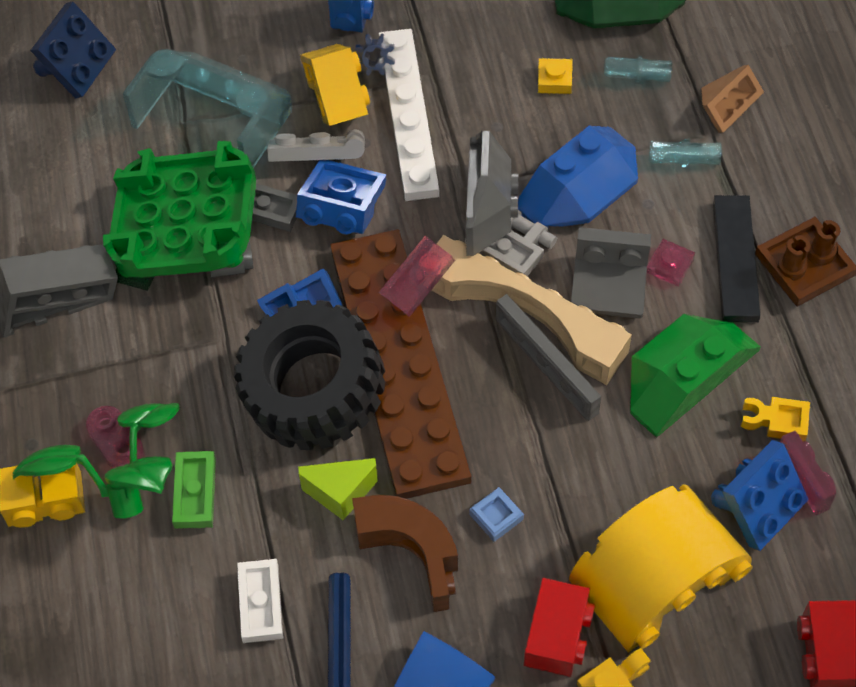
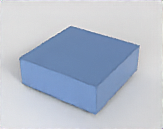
[469,487,524,542]

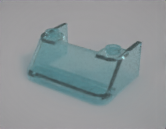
[123,49,292,168]

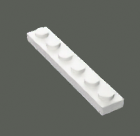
[379,29,439,201]

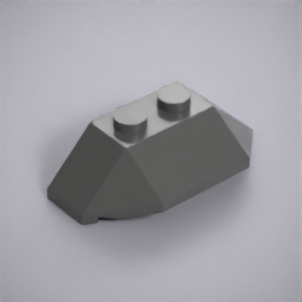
[466,131,519,256]

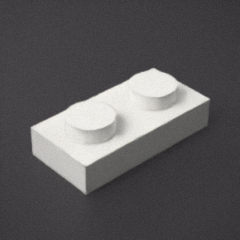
[237,559,283,643]

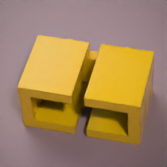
[0,463,85,528]

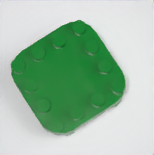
[103,141,256,278]

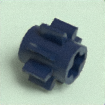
[355,34,395,76]

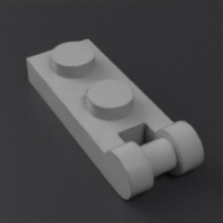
[267,129,365,162]

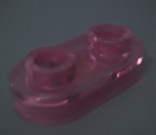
[86,406,145,469]

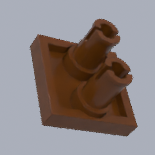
[755,217,856,307]

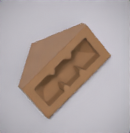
[701,65,764,133]

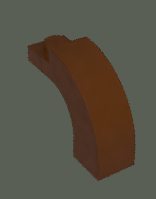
[352,495,458,612]

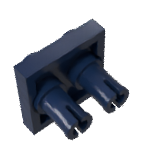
[30,1,116,98]

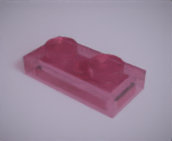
[379,236,455,317]
[780,430,837,516]

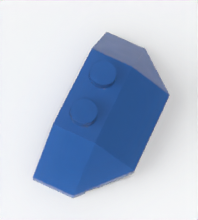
[518,125,638,227]

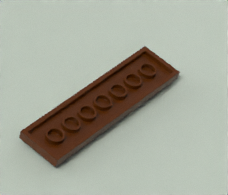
[330,229,471,499]

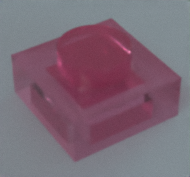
[647,239,695,287]

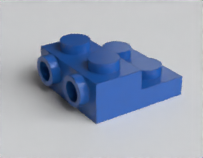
[296,160,386,234]

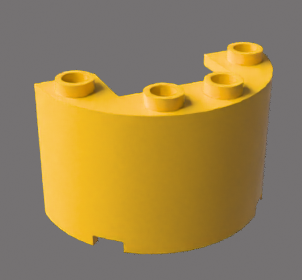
[569,484,753,653]

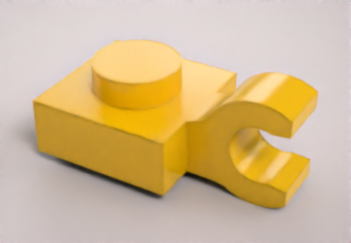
[577,648,651,687]

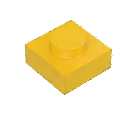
[538,58,572,94]

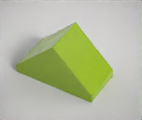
[298,458,378,520]

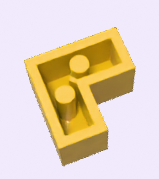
[300,44,370,126]

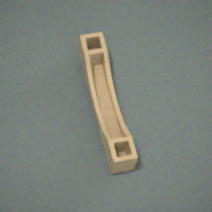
[420,235,632,385]

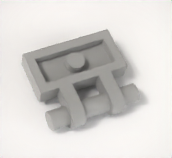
[465,210,558,276]

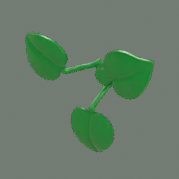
[12,403,180,519]

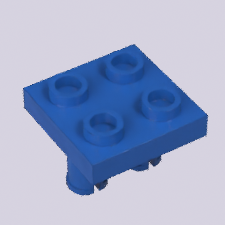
[711,440,809,551]

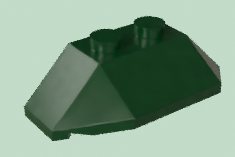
[554,0,686,28]

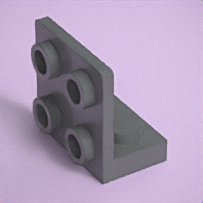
[571,227,651,318]

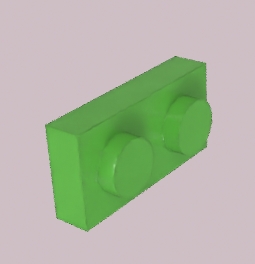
[172,451,216,529]

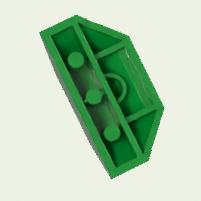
[630,314,761,438]

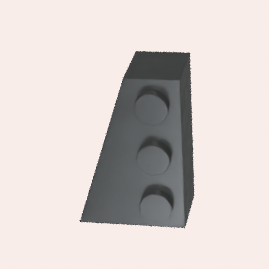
[0,244,118,338]

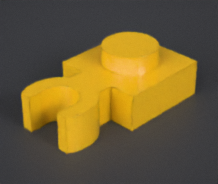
[741,397,810,442]

